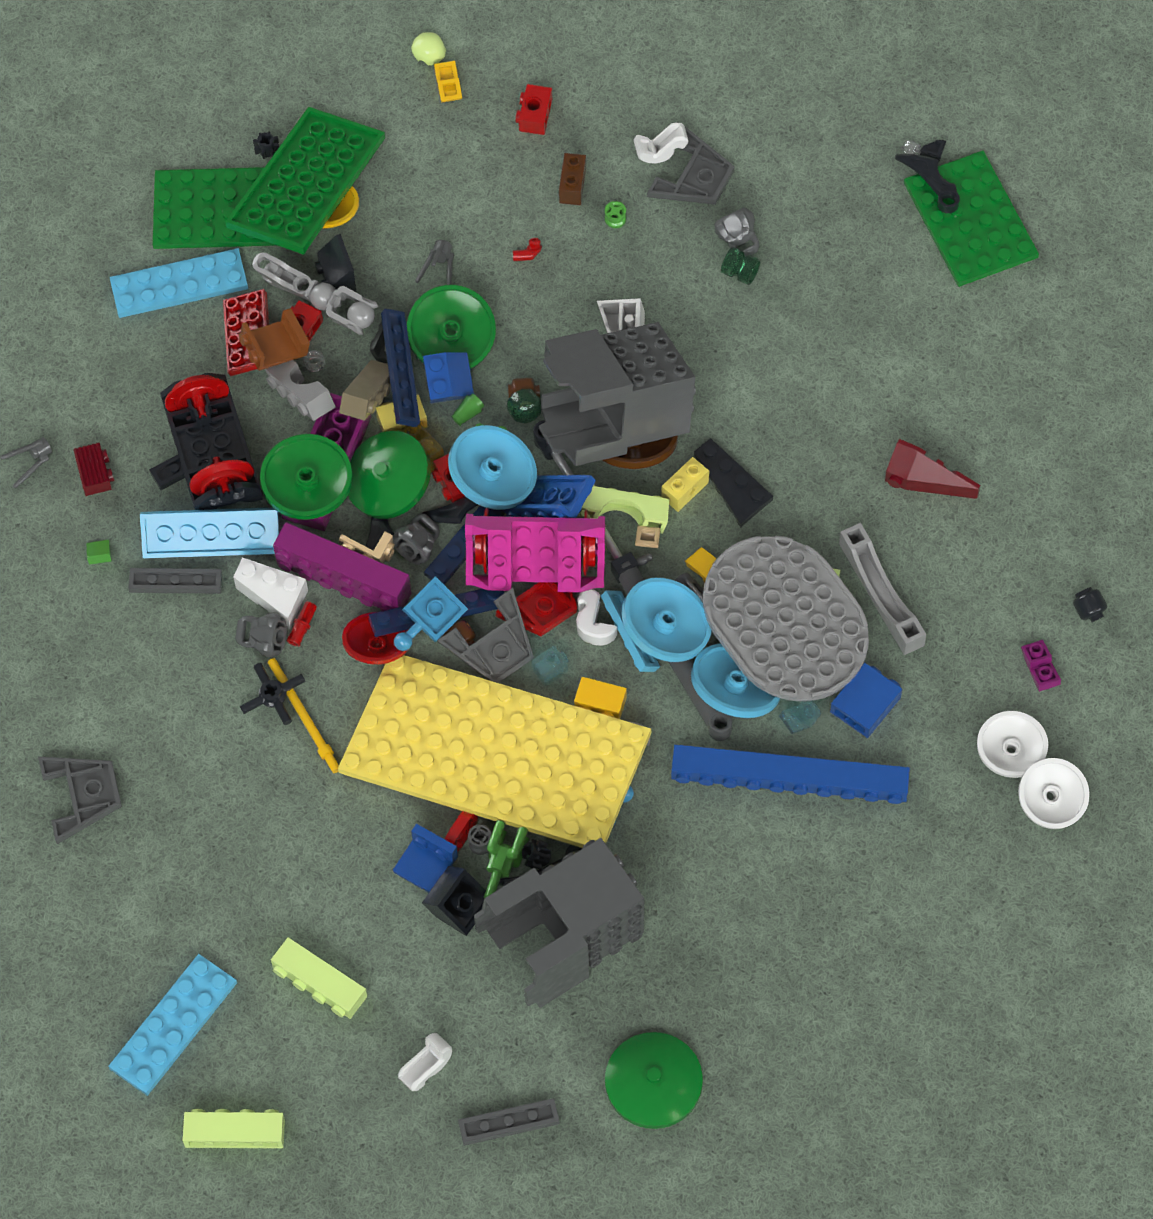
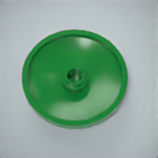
[407,285,496,370]
[348,431,431,519]
[260,434,352,520]
[605,1032,703,1129]

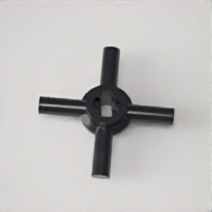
[240,663,306,725]

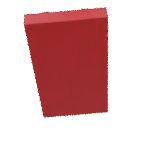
[223,289,269,376]

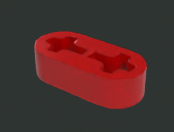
[445,811,478,852]

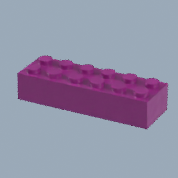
[281,393,372,532]
[273,523,412,611]

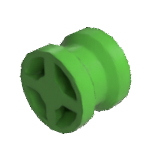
[605,201,626,228]

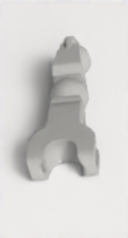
[253,252,379,335]

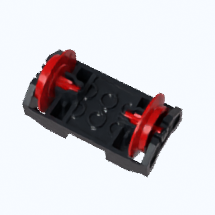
[160,373,263,510]

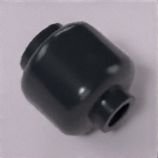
[1073,587,1107,623]

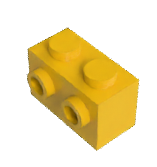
[574,677,627,719]

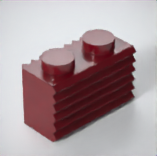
[73,442,114,496]

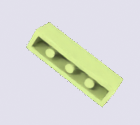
[271,938,367,1019]
[183,1109,285,1148]

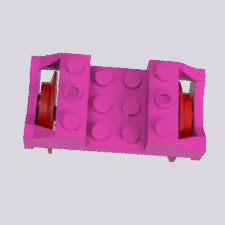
[465,508,605,592]

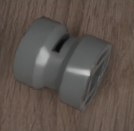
[468,825,492,855]

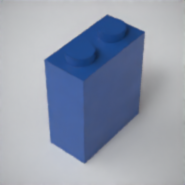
[830,663,902,738]

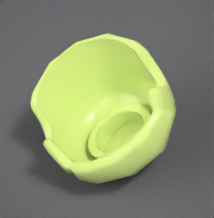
[411,32,446,65]

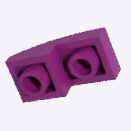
[1021,640,1061,692]

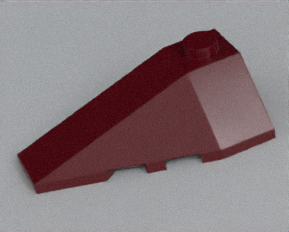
[885,439,981,499]

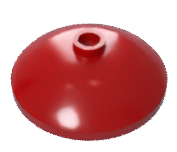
[342,612,409,665]

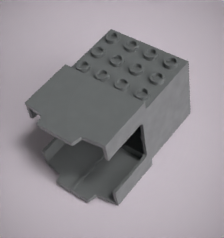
[539,322,696,466]
[474,838,644,1008]

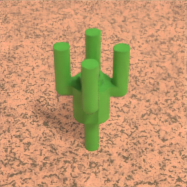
[484,820,529,898]

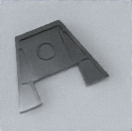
[647,127,734,204]
[437,588,534,683]
[38,756,122,844]

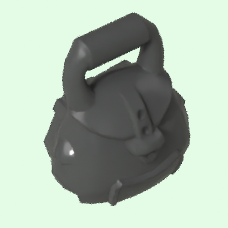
[714,208,759,260]
[393,514,440,565]
[235,613,287,657]

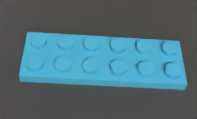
[110,248,248,318]
[140,508,279,558]
[108,954,237,1096]

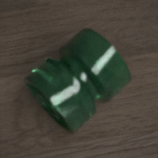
[721,247,761,285]

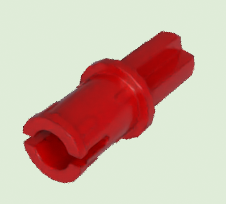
[286,601,317,647]

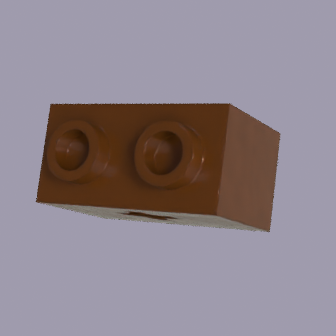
[559,153,586,205]

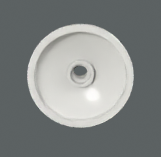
[977,711,1048,778]
[1018,758,1089,829]

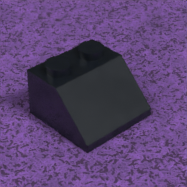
[315,234,357,292]
[422,866,486,936]

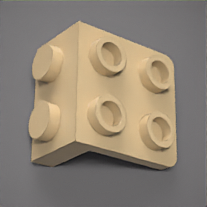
[339,532,395,564]

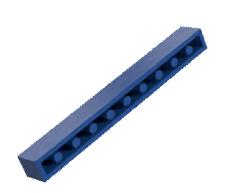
[671,745,910,804]

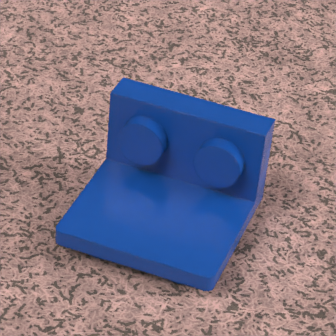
[393,824,458,893]

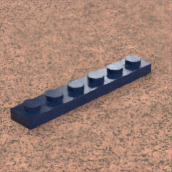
[381,308,420,427]
[424,506,505,585]
[369,589,505,637]

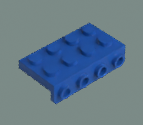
[503,475,596,518]

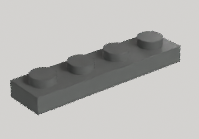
[128,568,222,594]
[458,1098,560,1146]

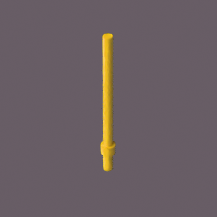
[267,658,339,773]

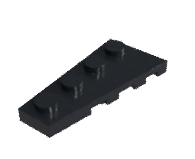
[694,438,773,528]

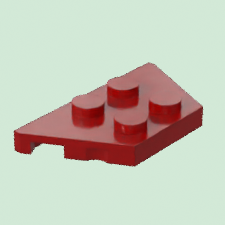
[495,582,577,636]

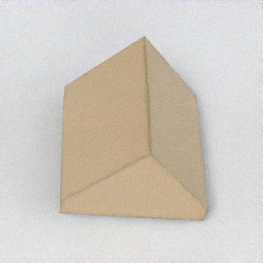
[635,526,660,548]

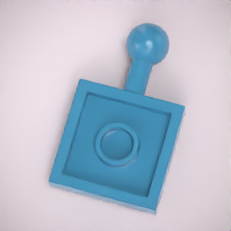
[394,576,468,651]

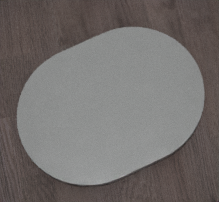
[703,535,869,701]

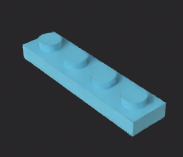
[601,590,660,672]

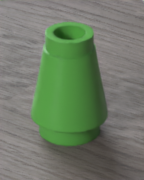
[451,393,484,426]

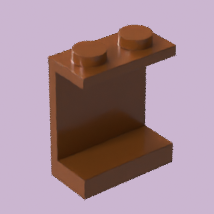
[239,308,310,371]

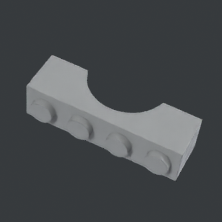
[265,360,336,421]

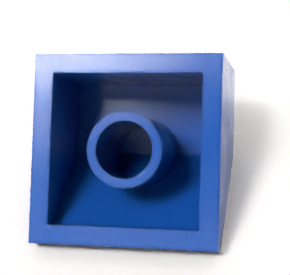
[423,352,474,404]

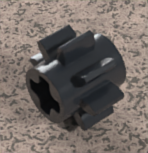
[253,131,280,159]
[522,839,551,869]

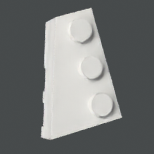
[597,298,645,333]
[234,557,308,630]

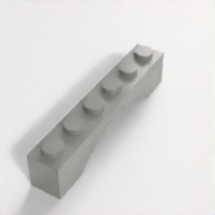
[839,523,926,655]

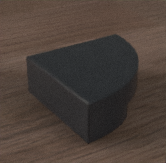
[919,140,946,162]

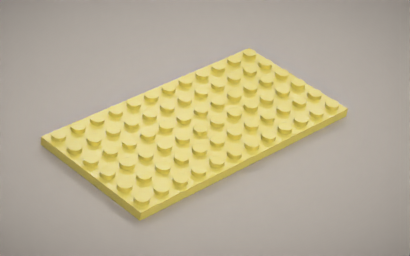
[338,655,652,848]

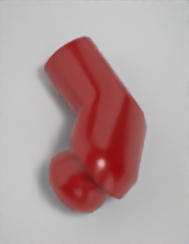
[513,238,542,261]

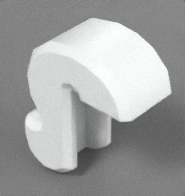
[634,122,688,163]
[576,589,617,646]
[398,1033,452,1091]

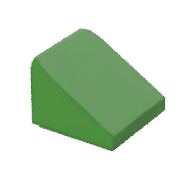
[86,540,112,565]

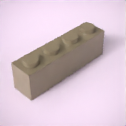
[339,360,391,421]

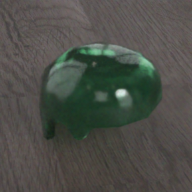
[506,389,541,424]

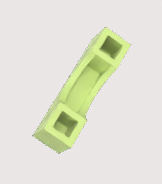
[576,485,669,534]

